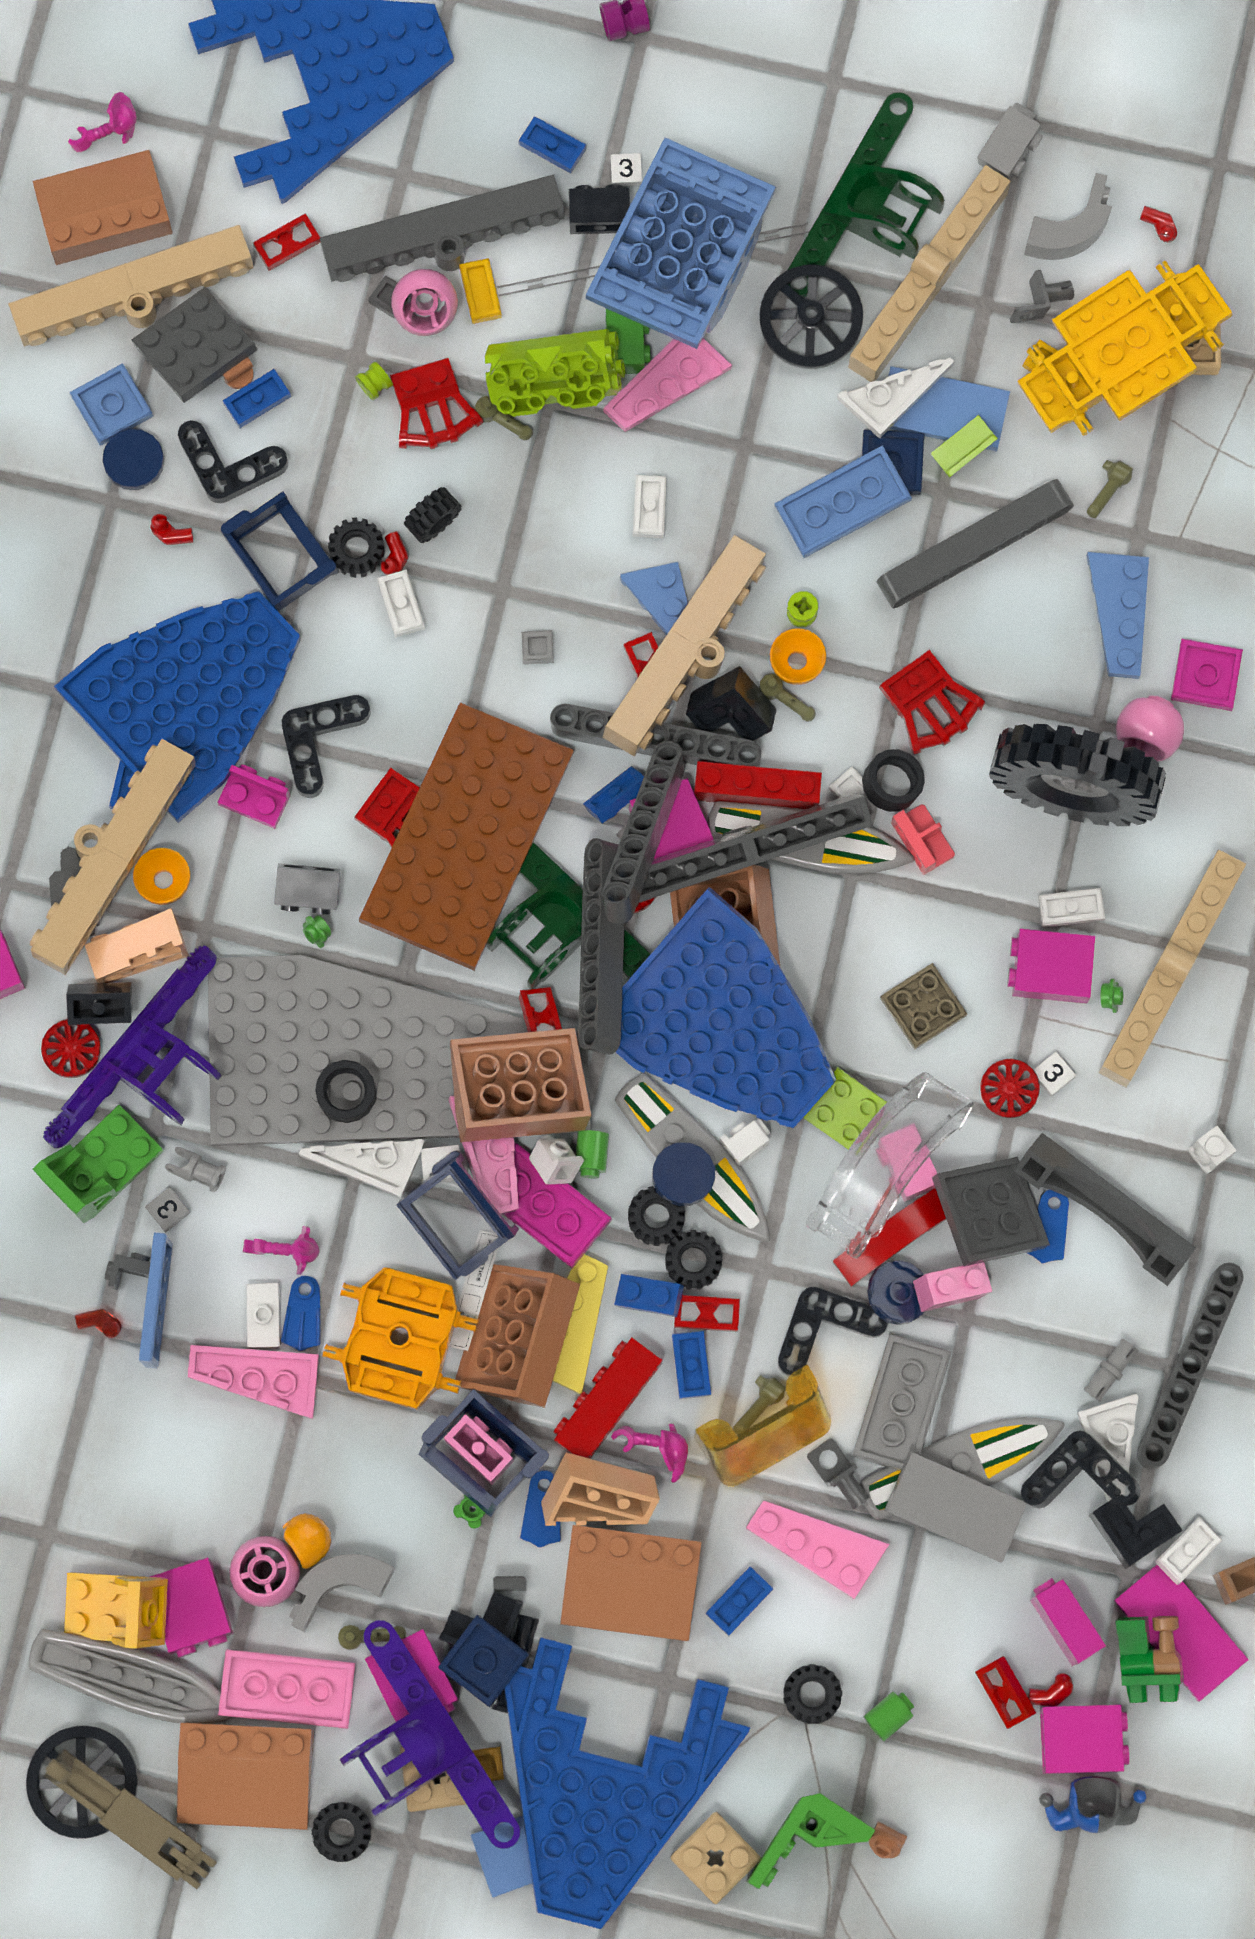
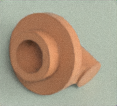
[222,357,254,389]
[869,1821,907,1859]

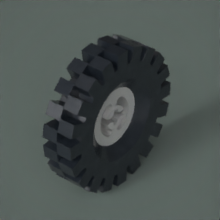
[989,724,1166,826]

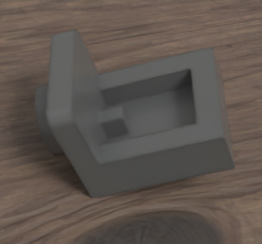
[105,1253,150,1290]

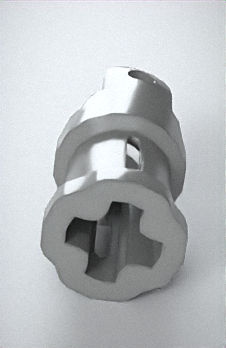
[165,1147,226,1192]

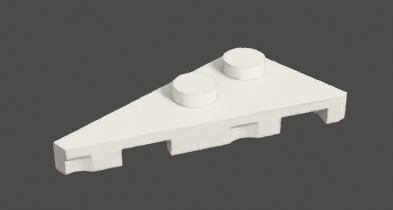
[299,1139,426,1198]

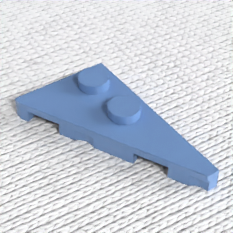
[620,562,688,635]

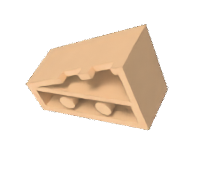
[85,908,189,983]
[541,1453,660,1526]

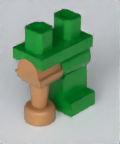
[1116,1616,1184,1703]

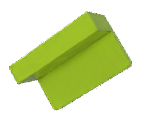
[930,415,998,478]

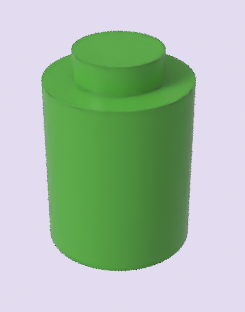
[576,1130,609,1179]
[863,1691,914,1742]

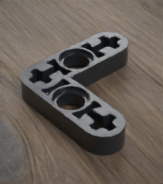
[178,420,288,504]
[281,695,371,798]
[777,1287,888,1377]
[1021,1431,1141,1509]

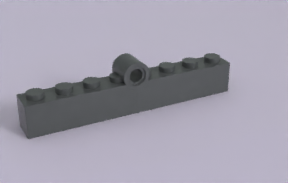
[320,174,564,282]
[638,793,873,903]

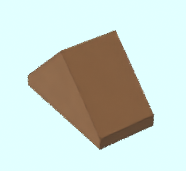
[1212,1557,1255,1605]

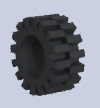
[404,487,462,543]
[328,517,385,578]
[628,1186,685,1246]
[665,1230,723,1290]
[783,1664,842,1724]
[311,1802,372,1862]

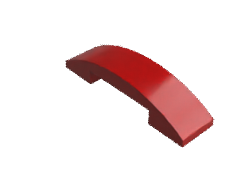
[832,1188,946,1287]

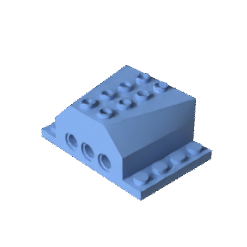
[585,137,776,349]

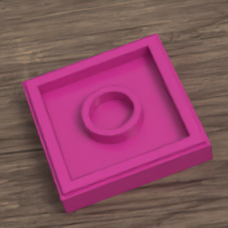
[1171,639,1243,711]

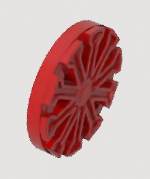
[41,1019,101,1078]
[980,1058,1040,1118]

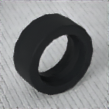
[862,749,925,812]
[315,1060,377,1123]

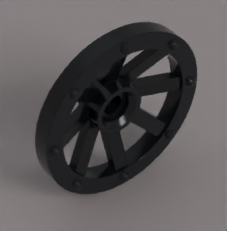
[759,265,863,369]
[26,1726,138,1839]

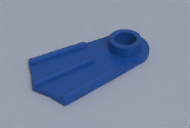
[1027,1190,1069,1264]
[281,1276,321,1352]
[520,1471,561,1548]

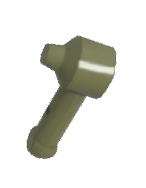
[476,396,533,441]
[1086,460,1133,518]
[759,674,816,722]
[733,1375,786,1436]
[338,1625,407,1650]

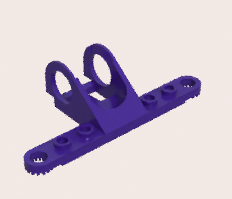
[43,945,222,1148]
[339,1620,520,1849]

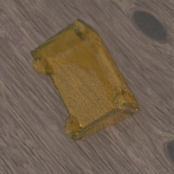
[694,1365,831,1487]

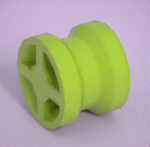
[355,361,393,401]
[787,591,818,628]

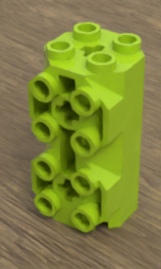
[485,329,625,417]

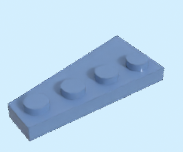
[1086,552,1149,679]

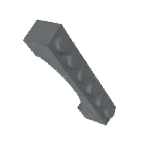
[1013,1133,1196,1286]

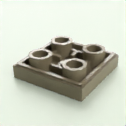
[880,963,968,1050]

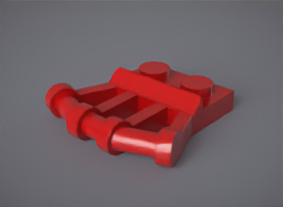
[390,358,484,450]
[879,650,985,755]
[354,767,420,848]

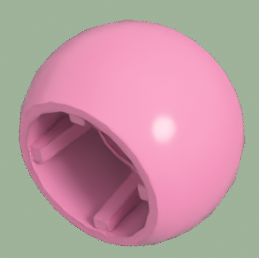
[391,269,458,336]
[1116,696,1184,761]
[229,1536,300,1607]

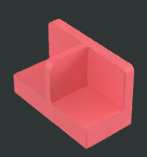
[891,804,955,875]

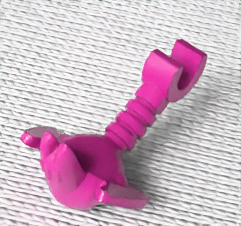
[67,92,137,152]
[243,1226,320,1275]
[611,1424,688,1483]

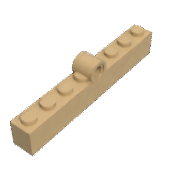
[848,165,1011,382]
[8,225,254,346]
[603,535,766,757]
[29,739,196,976]
[1099,849,1246,1088]

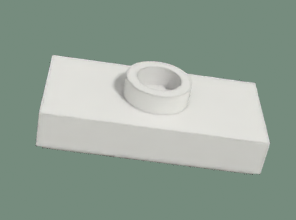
[633,475,667,538]
[377,569,425,638]
[1038,888,1105,928]
[246,1283,280,1349]
[1154,1517,1222,1585]

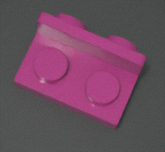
[217,764,290,829]

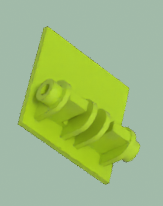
[803,1067,890,1154]

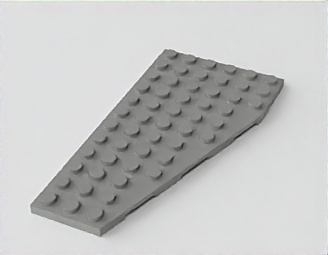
[208,955,591,1146]

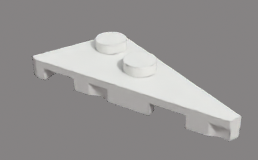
[837,358,954,438]
[1077,1394,1138,1502]

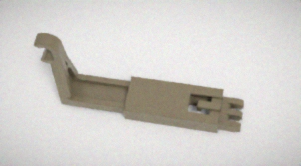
[44,1749,217,1889]

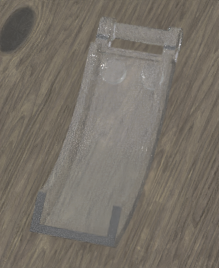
[806,1072,974,1259]

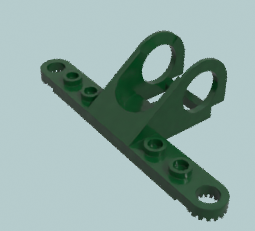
[788,92,945,299]
[487,842,651,989]

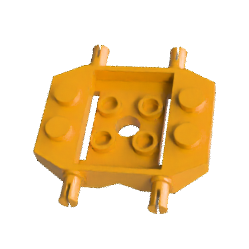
[322,1267,479,1410]

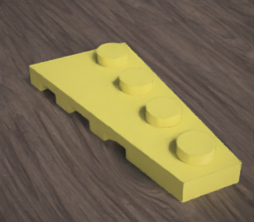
[553,1254,608,1395]

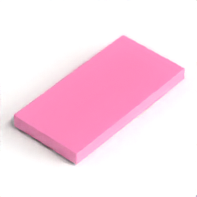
[218,1650,355,1729]

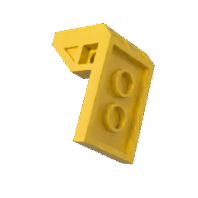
[64,1572,168,1649]

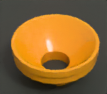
[770,628,826,685]
[133,848,191,905]

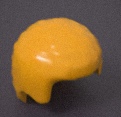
[283,1513,331,1569]

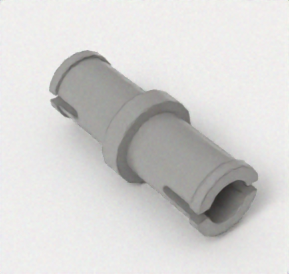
[1084,1338,1139,1402]

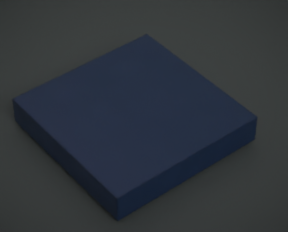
[862,429,925,495]
[438,1615,530,1707]

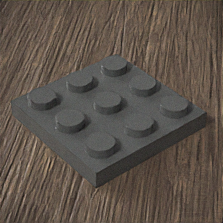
[132,287,258,403]
[932,1157,1050,1267]

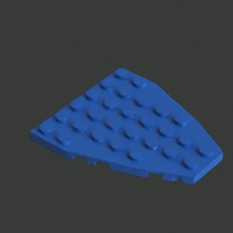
[54,591,301,823]
[616,887,836,1128]

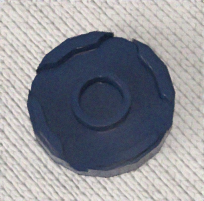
[102,429,164,490]
[652,1143,715,1206]
[867,1260,924,1325]

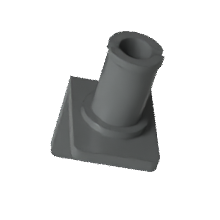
[1010,270,1074,323]
[807,1438,870,1509]

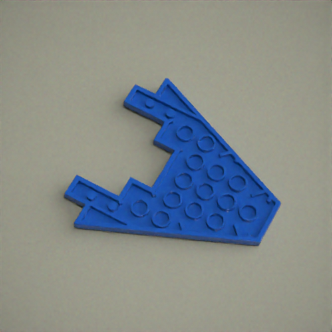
[188,0,454,204]
[504,1637,750,1929]

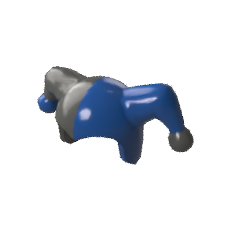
[1039,1776,1147,1833]

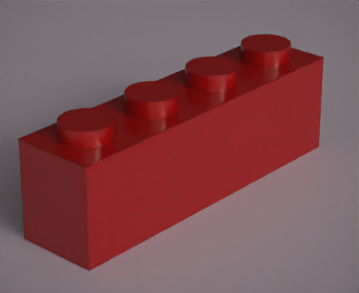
[694,761,822,809]
[553,1337,663,1459]

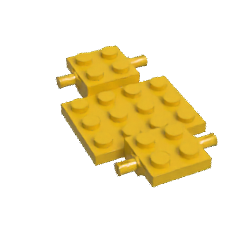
[1017,261,1233,436]

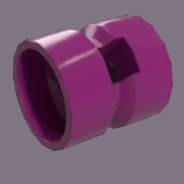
[599,0,650,42]

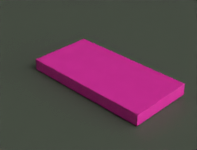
[503,1142,612,1269]
[1114,1565,1248,1702]

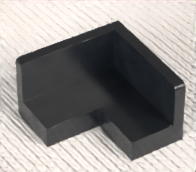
[686,666,776,741]
[1089,1499,1183,1569]
[438,1591,524,1646]

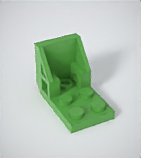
[32,1105,164,1224]
[746,1793,876,1889]

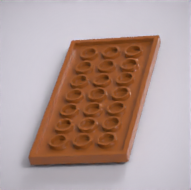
[359,703,574,971]

